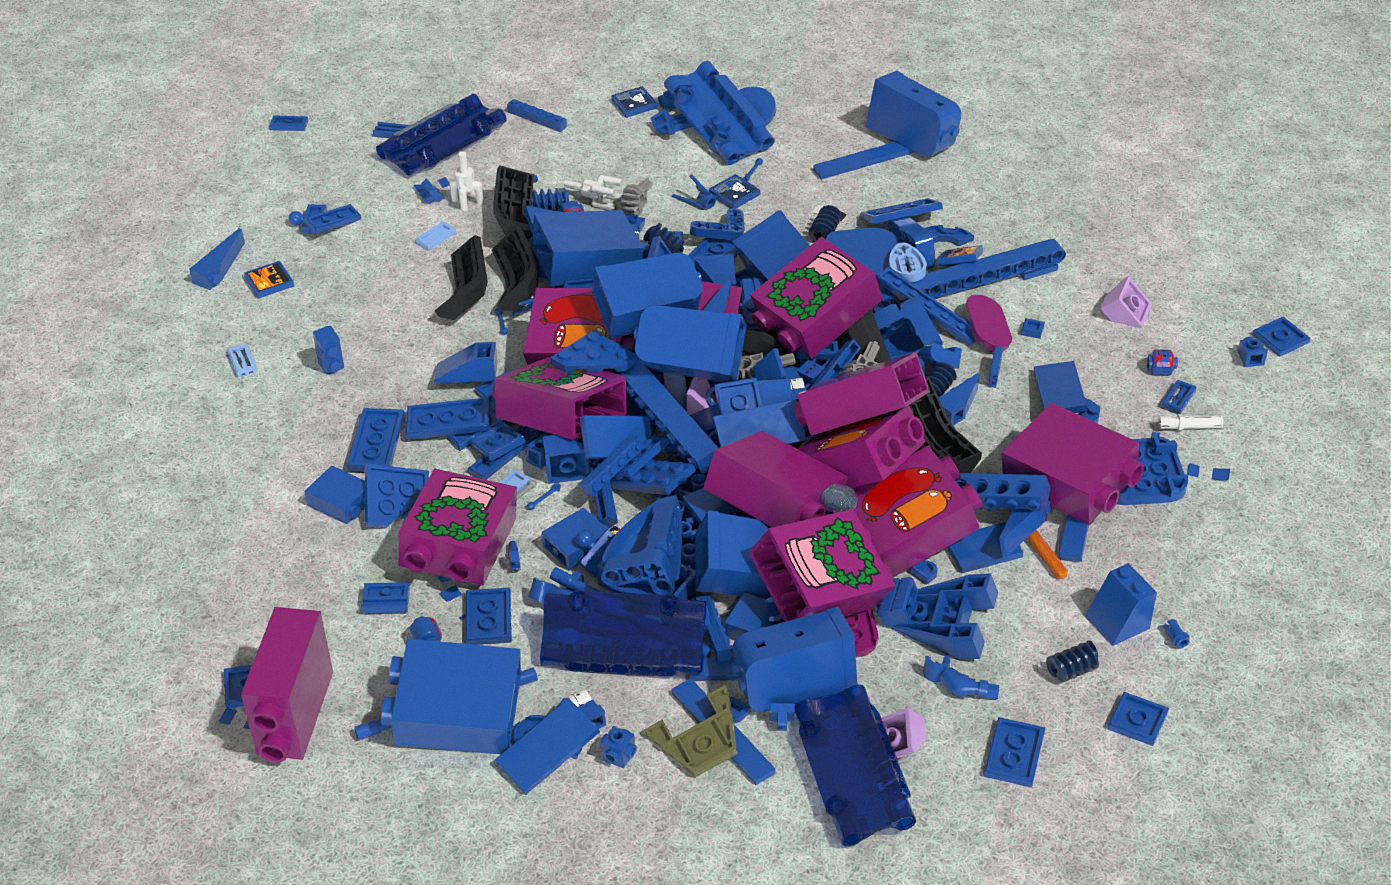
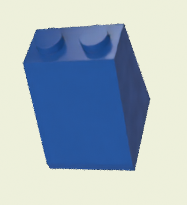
[1085,563,1157,646]

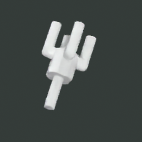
[450,152,484,211]
[564,175,623,210]

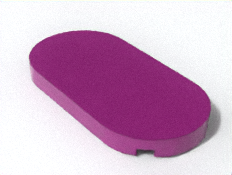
[964,295,1012,351]
[844,609,878,657]

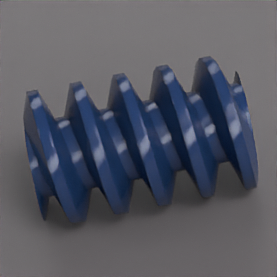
[809,205,842,242]
[643,223,685,254]
[925,362,957,397]
[1046,640,1099,682]

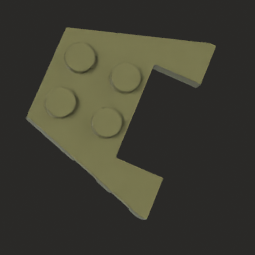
[644,685,738,777]

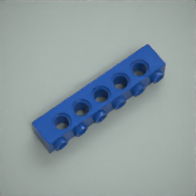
[956,473,1051,511]

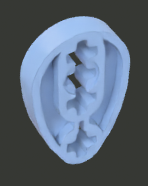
[889,243,927,282]

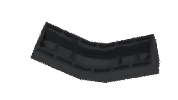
[493,165,534,239]
[491,226,539,311]
[434,235,488,320]
[838,309,891,364]
[742,330,789,358]
[909,377,982,473]

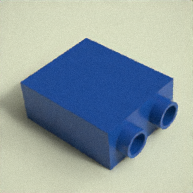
[531,210,649,286]
[381,639,522,754]

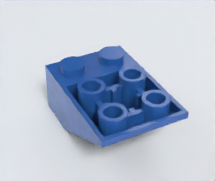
[434,342,498,384]

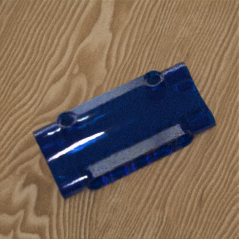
[376,93,507,176]
[540,590,707,677]
[795,684,916,846]

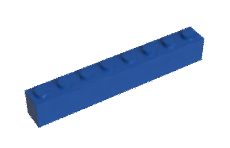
[614,359,718,475]

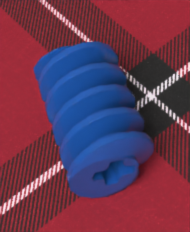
[532,187,569,211]

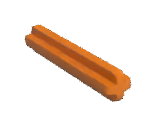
[1027,530,1068,579]

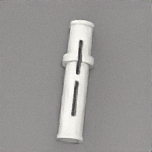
[1158,414,1223,431]

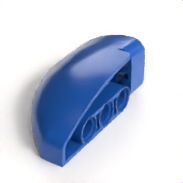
[834,296,943,359]
[601,495,682,597]

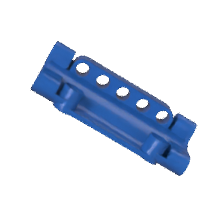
[664,61,775,165]

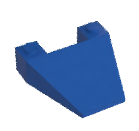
[891,573,998,660]

